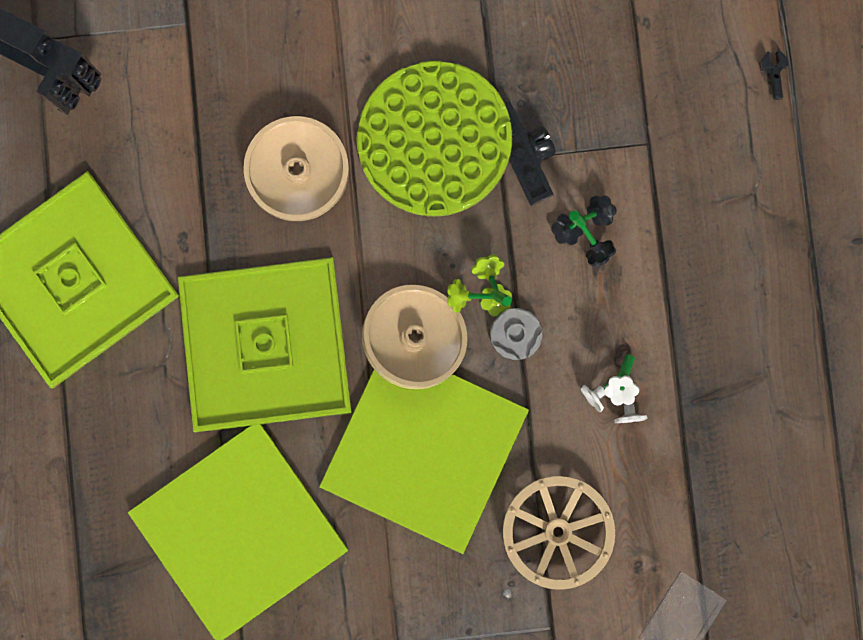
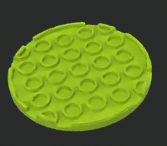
[357,61,512,216]

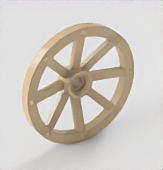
[503,476,615,589]

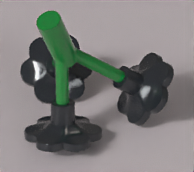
[551,195,617,266]

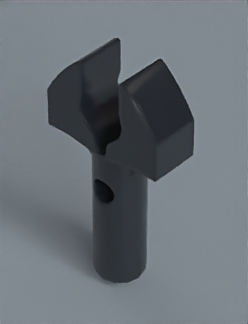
[759,50,788,100]

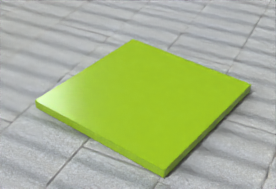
[0,171,179,389]
[178,257,352,433]
[320,370,529,554]
[128,424,349,640]

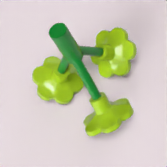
[447,254,512,317]

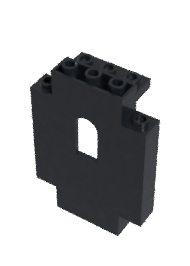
[0,8,101,115]

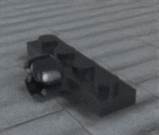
[505,101,556,206]

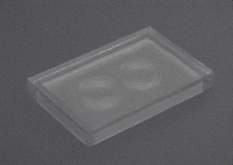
[638,571,727,640]

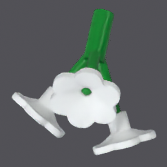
[580,354,647,423]

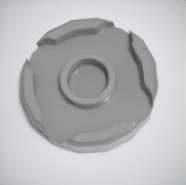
[490,308,543,360]

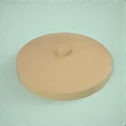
[244,116,349,221]
[362,285,467,389]

